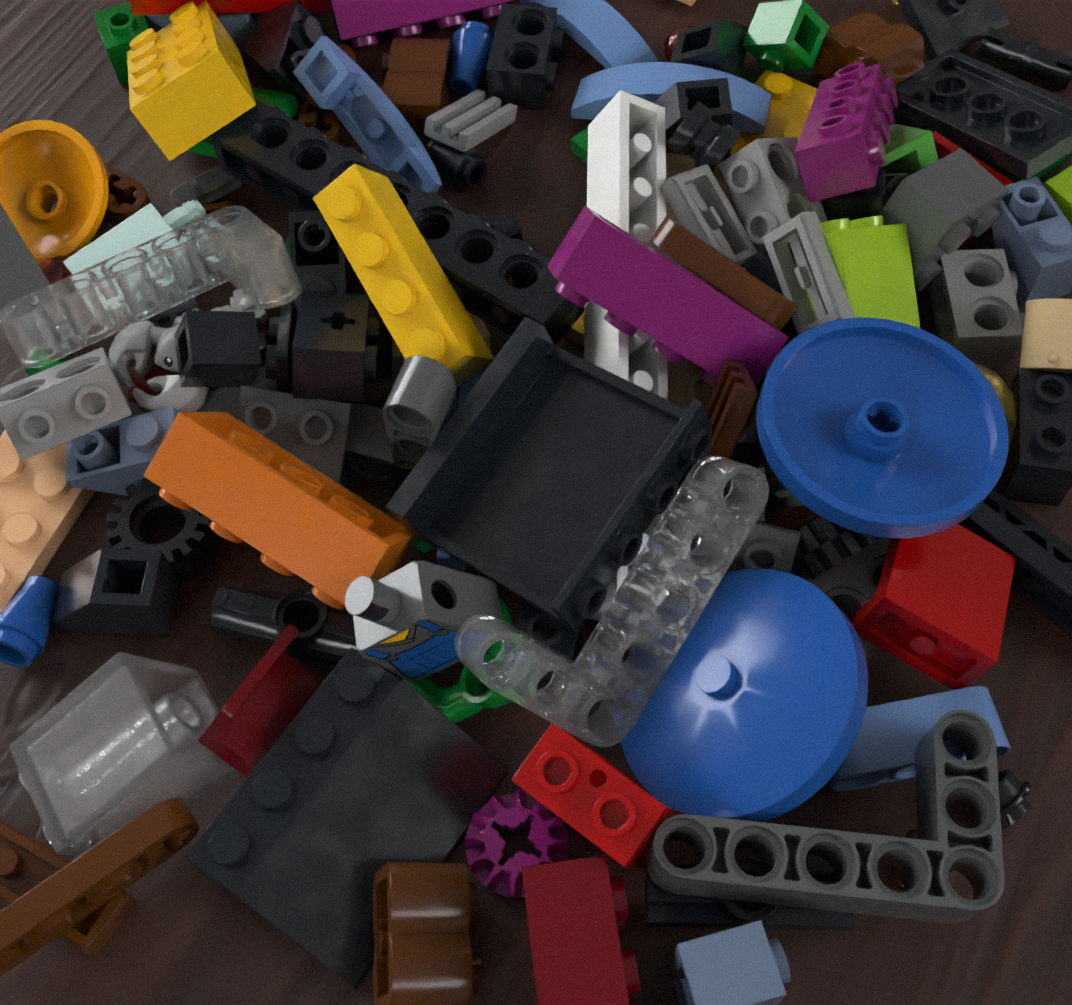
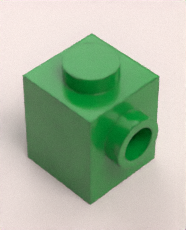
[742,0,829,73]
[92,2,149,85]

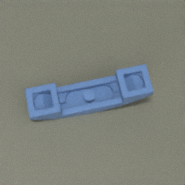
[520,0,659,70]
[293,36,442,193]
[571,62,771,134]

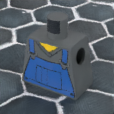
[345,561,505,683]

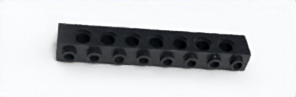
[210,98,584,345]

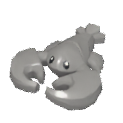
[109,287,269,412]

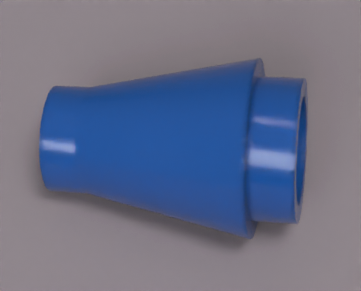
[449,21,495,96]
[0,575,59,668]

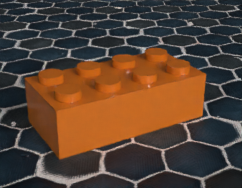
[143,412,417,609]

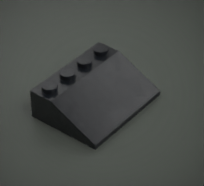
[184,647,509,989]

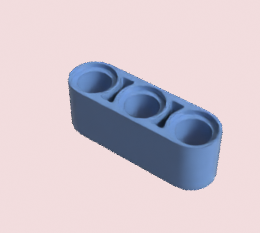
[829,686,1011,792]

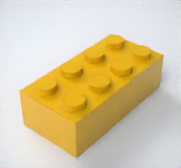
[127,0,256,161]

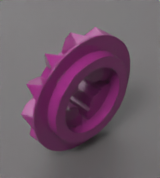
[465,790,569,898]

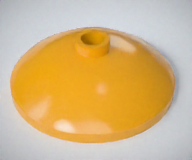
[0,120,109,270]

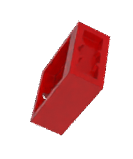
[511,723,681,869]

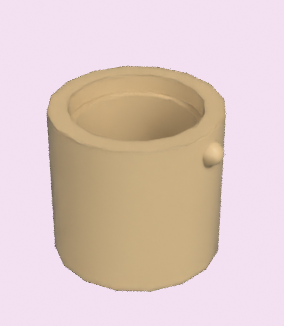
[1020,298,1072,374]

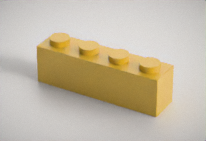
[313,163,495,388]

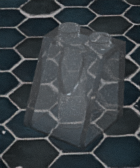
[9,652,241,855]

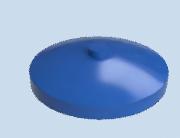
[756,317,1009,538]
[618,568,868,822]

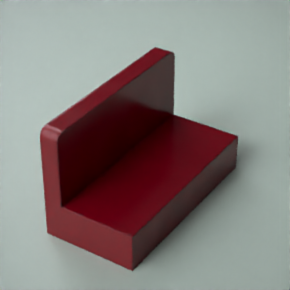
[198,623,323,777]

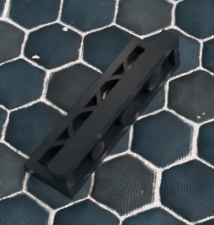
[958,488,1072,637]

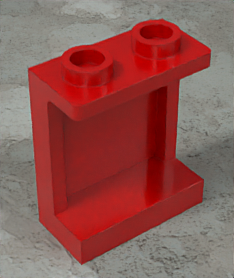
[852,524,1016,690]

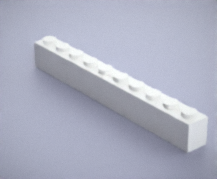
[584,90,670,626]

